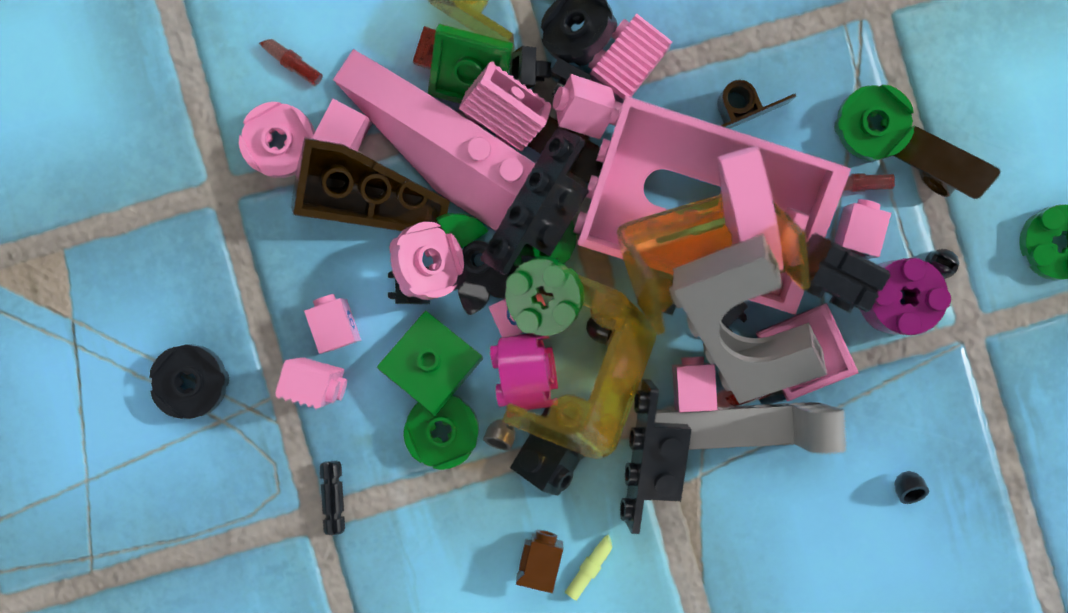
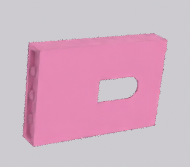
[573,96,851,315]

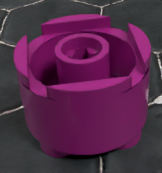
[860,258,951,335]

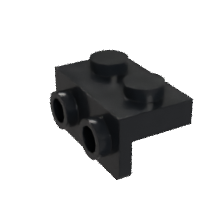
[510,407,596,496]

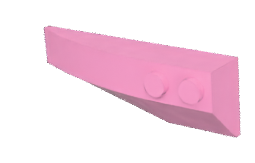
[333,49,536,231]

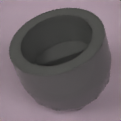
[483,419,516,451]

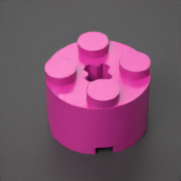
[490,333,558,413]

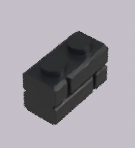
[792,233,891,313]

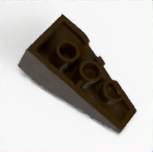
[291,137,450,231]

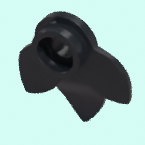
[453,241,509,315]

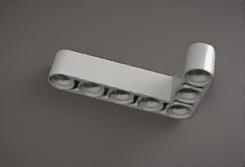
[655,402,846,453]

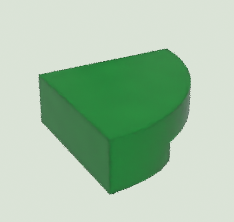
[436,213,488,249]

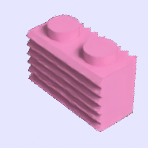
[588,14,673,103]
[459,62,552,152]
[275,357,347,409]

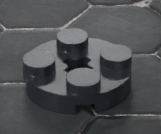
[541,0,618,66]
[149,344,230,419]

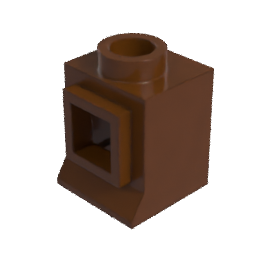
[516,530,563,594]

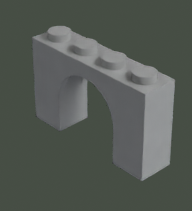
[670,234,827,404]

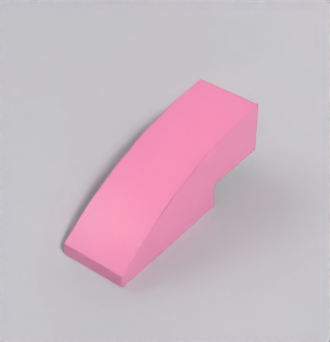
[718,146,784,270]

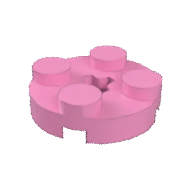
[239,102,315,178]
[389,222,464,300]

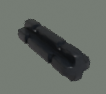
[319,461,345,535]

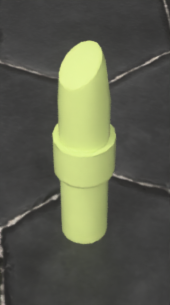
[565,534,612,601]

